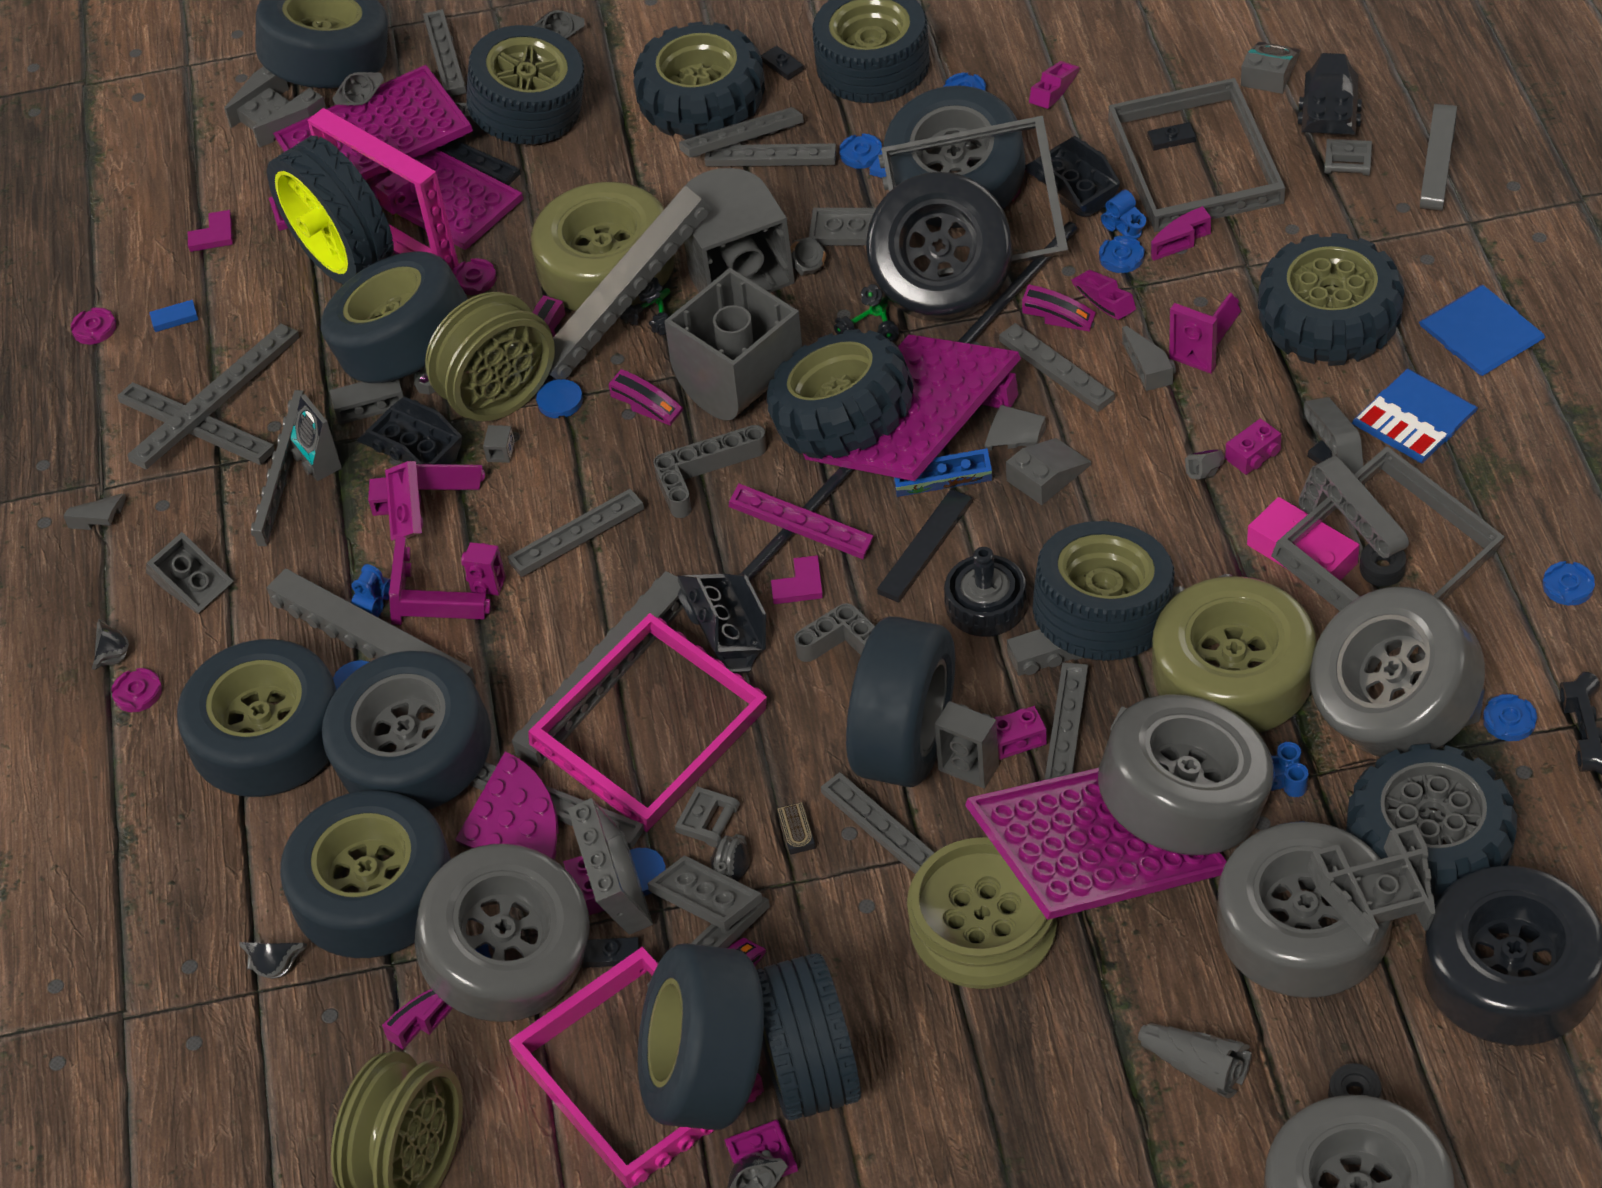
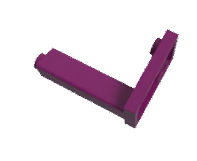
[1169,293,1241,374]
[385,461,485,541]
[389,537,490,625]

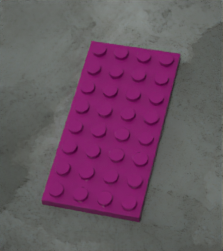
[366,149,523,250]

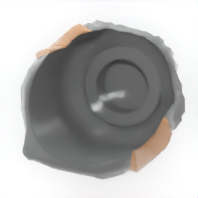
[790,237,826,276]

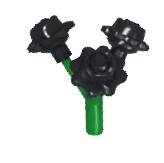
[620,277,671,335]

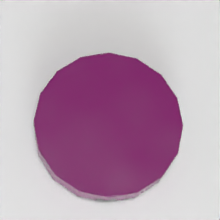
[453,258,497,295]
[71,307,116,345]
[111,668,162,713]

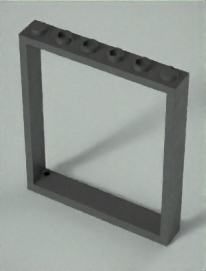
[1108,78,1285,232]
[878,115,1068,277]
[1271,446,1505,611]

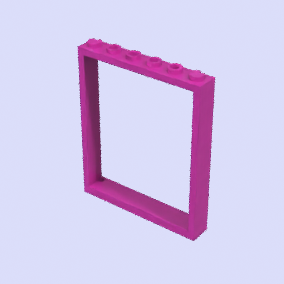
[307,108,459,272]
[528,613,767,832]
[509,947,764,1188]

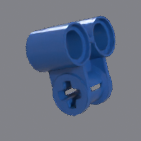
[1101,190,1146,239]
[351,564,391,617]
[1270,742,1308,797]

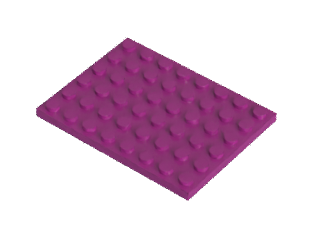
[273,65,473,181]
[803,334,1021,481]
[965,768,1227,920]

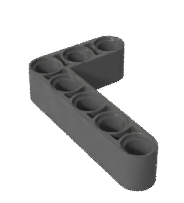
[1420,103,1457,211]
[1304,397,1365,487]
[653,425,767,518]
[1299,456,1409,558]
[794,603,875,662]

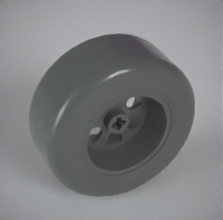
[1310,587,1485,757]
[1098,694,1274,855]
[1217,822,1393,998]
[415,844,590,1022]
[1263,1095,1455,1188]

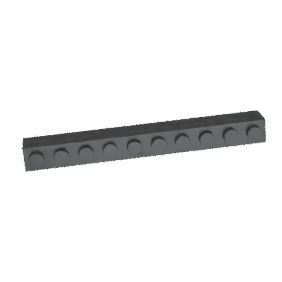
[549,185,712,379]
[266,568,476,685]
[512,571,683,768]

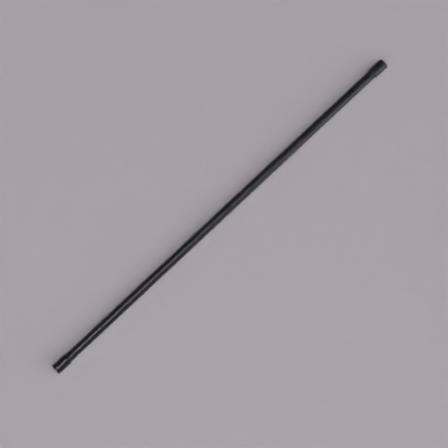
[738,222,1078,581]

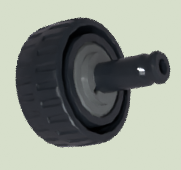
[944,547,1028,637]

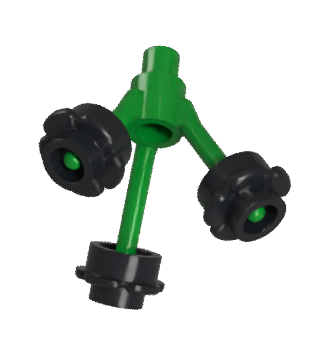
[834,284,899,341]

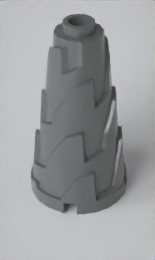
[1138,1022,1251,1098]

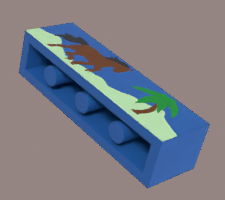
[893,448,992,497]

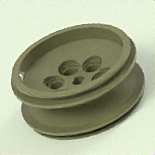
[425,292,555,421]
[907,838,1056,989]
[331,1050,463,1188]

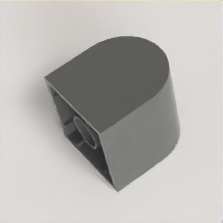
[684,168,795,293]
[665,268,802,420]

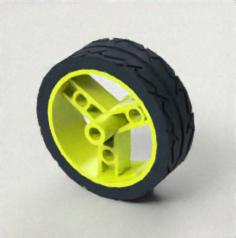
[267,136,394,285]

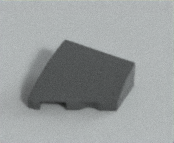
[985,405,1046,450]
[63,494,127,530]

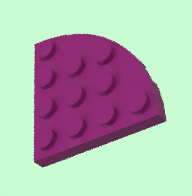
[455,751,559,860]

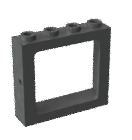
[568,798,653,935]

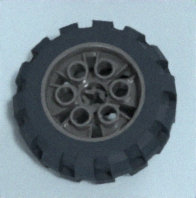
[1346,744,1517,903]

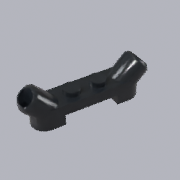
[1560,672,1602,775]

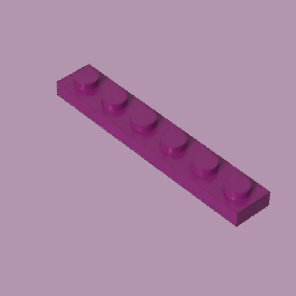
[728,483,873,559]

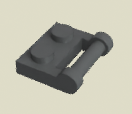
[1324,139,1372,176]
[675,786,740,847]

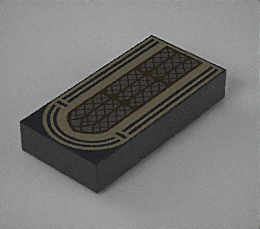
[777,802,815,855]

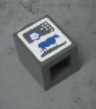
[483,425,515,463]

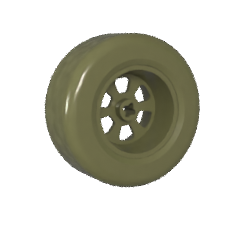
[531,182,675,311]
[1152,576,1317,733]

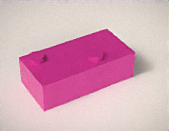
[1247,497,1360,581]

